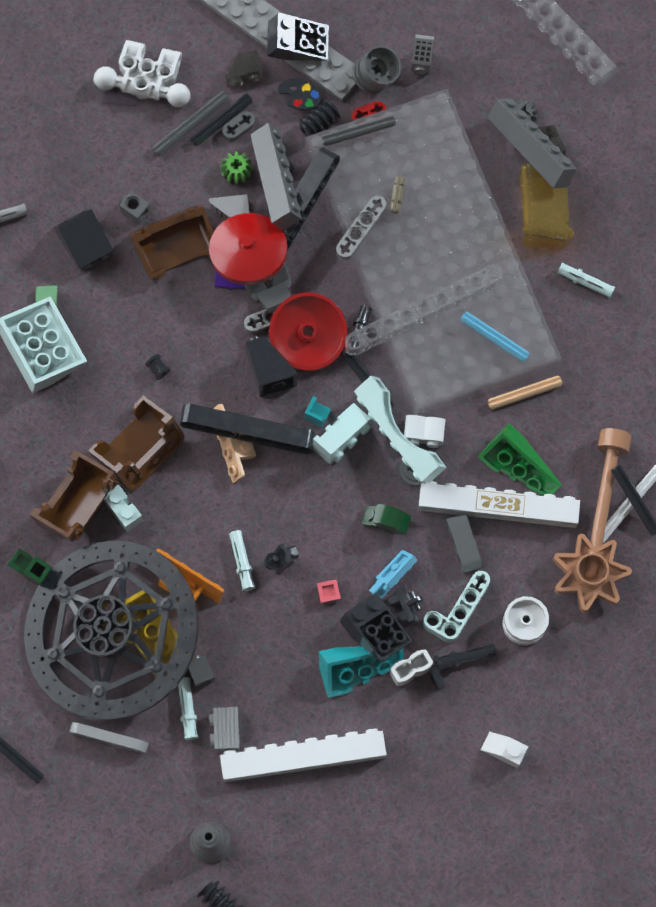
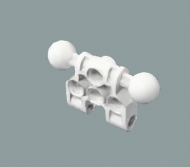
[94,40,191,107]

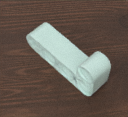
[423,571,490,643]

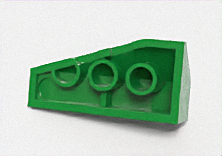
[478,423,562,496]

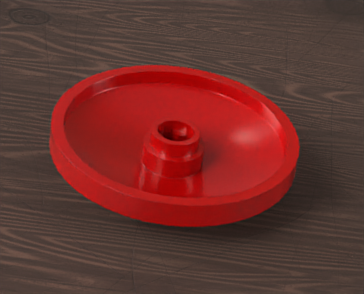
[209,213,287,285]
[269,292,347,371]

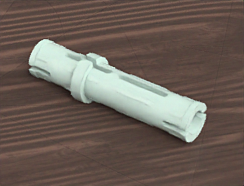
[557,262,615,298]
[229,530,255,591]
[178,677,198,740]

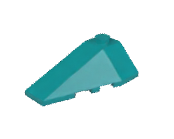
[319,646,403,698]

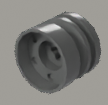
[353,46,401,93]

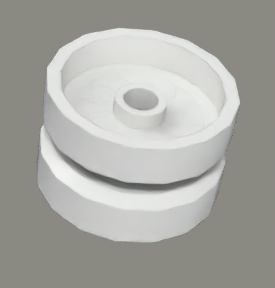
[502,596,549,646]

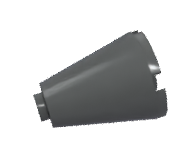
[190,822,231,864]

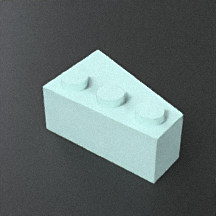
[313,403,371,465]

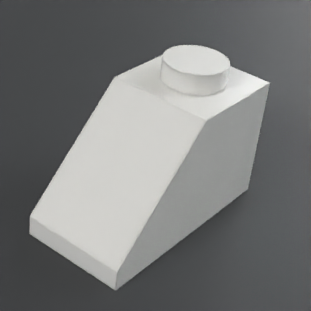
[481,732,528,769]

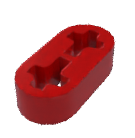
[352,101,386,125]

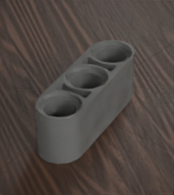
[446,514,483,573]

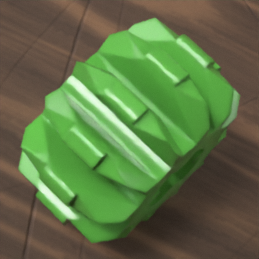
[220,151,253,185]

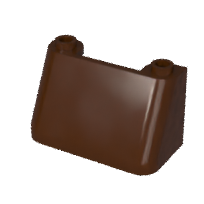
[128,205,214,281]
[88,395,184,491]
[30,450,117,542]

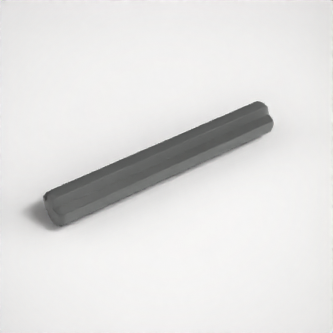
[322,115,396,146]

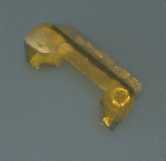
[519,164,573,247]

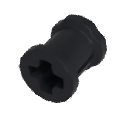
[145,354,171,380]

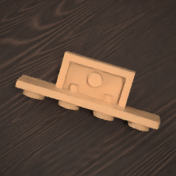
[214,404,256,483]

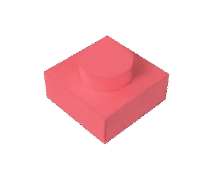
[317,579,341,604]

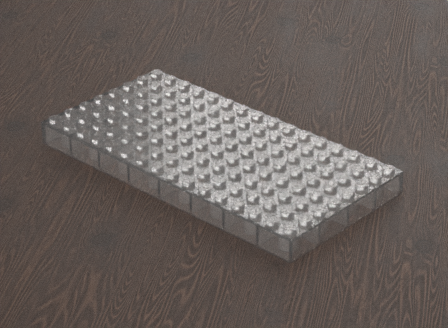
[305,89,562,416]

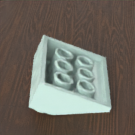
[0,296,87,393]

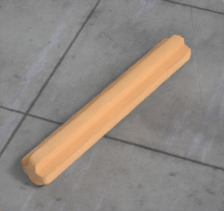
[488,375,562,410]

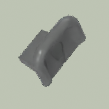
[245,262,291,313]

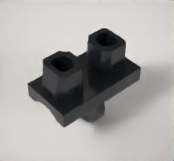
[264,543,299,575]
[388,587,424,625]

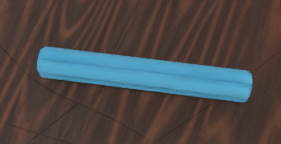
[461,312,530,362]

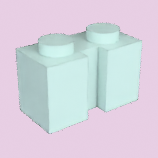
[104,484,143,532]

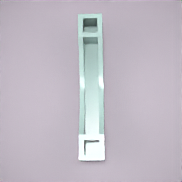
[354,376,447,483]

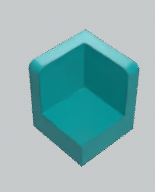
[305,396,331,428]

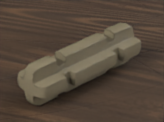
[390,176,406,214]

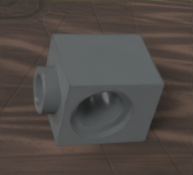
[119,191,151,225]
[188,655,215,689]

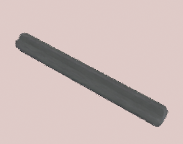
[153,91,228,156]

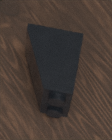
[54,209,113,270]
[246,336,297,397]

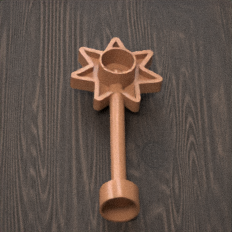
[553,428,632,613]

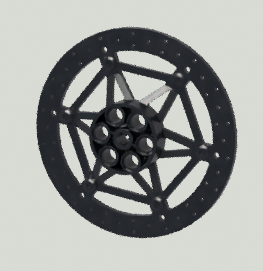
[24,541,199,720]

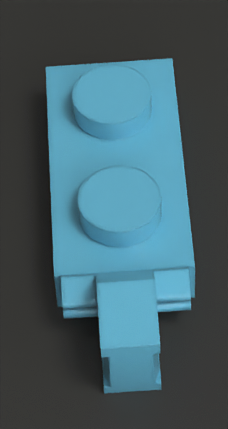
[369,550,418,599]

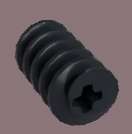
[299,100,341,141]
[197,881,242,907]

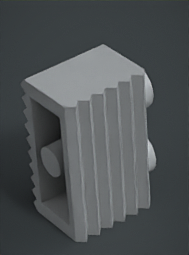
[209,707,240,752]

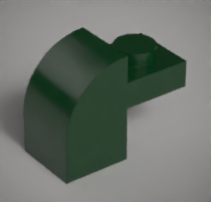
[361,504,411,535]
[7,548,52,586]

